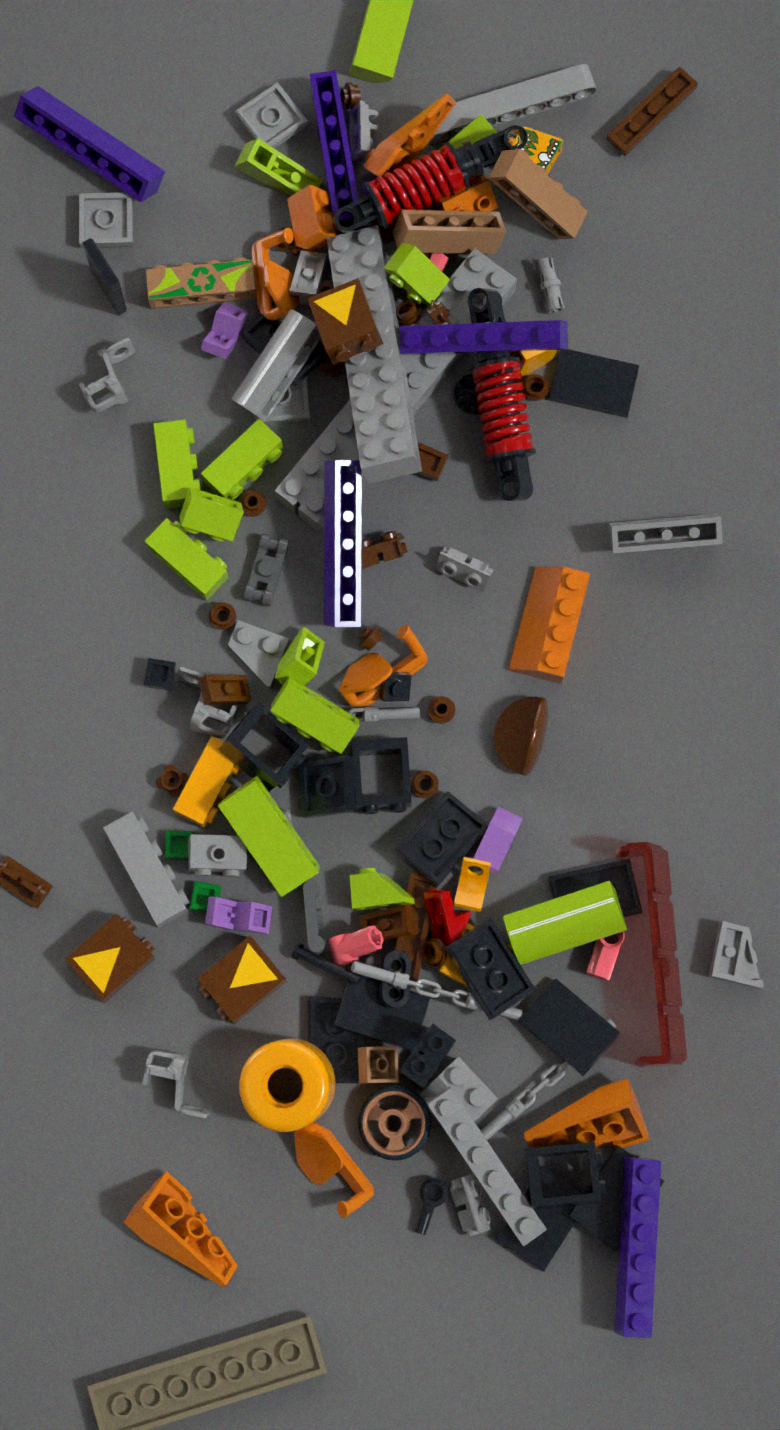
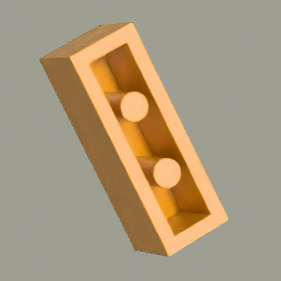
[173,736,241,829]

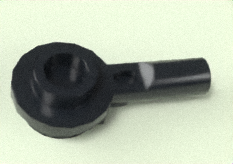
[415,1177,448,1235]

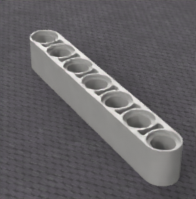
[428,64,597,145]

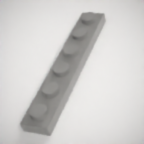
[426,1086,547,1246]

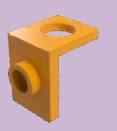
[454,857,491,912]

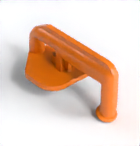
[252,227,299,321]
[339,625,428,707]
[294,1122,374,1218]

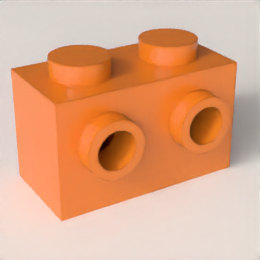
[436,175,498,212]
[287,185,336,252]

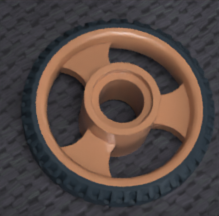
[358,1085,432,1161]

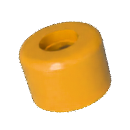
[239,1038,335,1132]

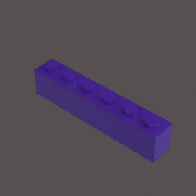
[310,70,361,233]
[14,86,165,203]
[399,320,568,355]
[324,460,361,627]
[614,1157,661,1338]

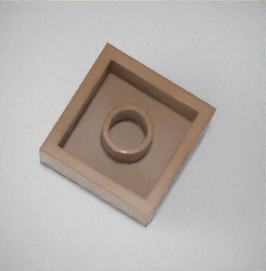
[358,1046,399,1084]

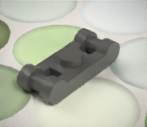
[244,533,289,607]
[303,880,325,955]

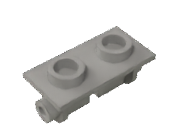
[435,547,494,592]
[449,1174,491,1237]

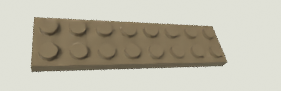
[87,1315,327,1430]

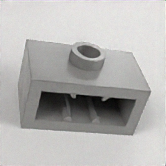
[188,834,247,877]

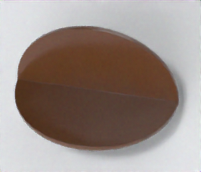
[494,697,548,776]

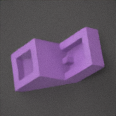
[201,302,249,359]
[473,806,523,874]
[205,897,272,934]

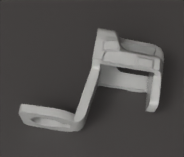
[79,338,135,413]
[178,667,237,739]
[142,1050,210,1118]

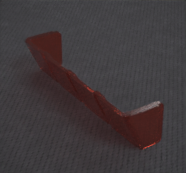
[616,842,687,1067]

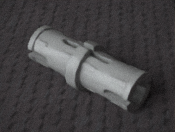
[536,257,565,314]

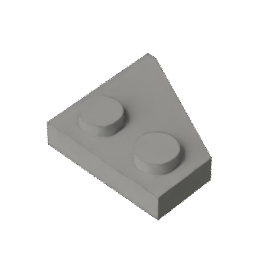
[228,620,289,689]
[708,921,764,989]

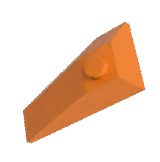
[364,93,457,177]
[524,1078,650,1149]
[123,1171,238,1287]

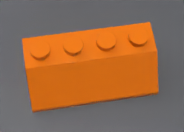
[509,566,590,684]

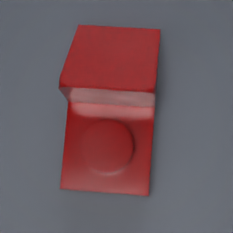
[424,889,471,946]

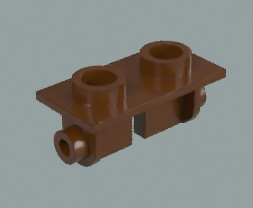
[361,531,408,569]
[0,855,53,909]

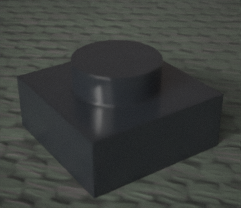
[144,658,176,691]
[380,672,412,702]

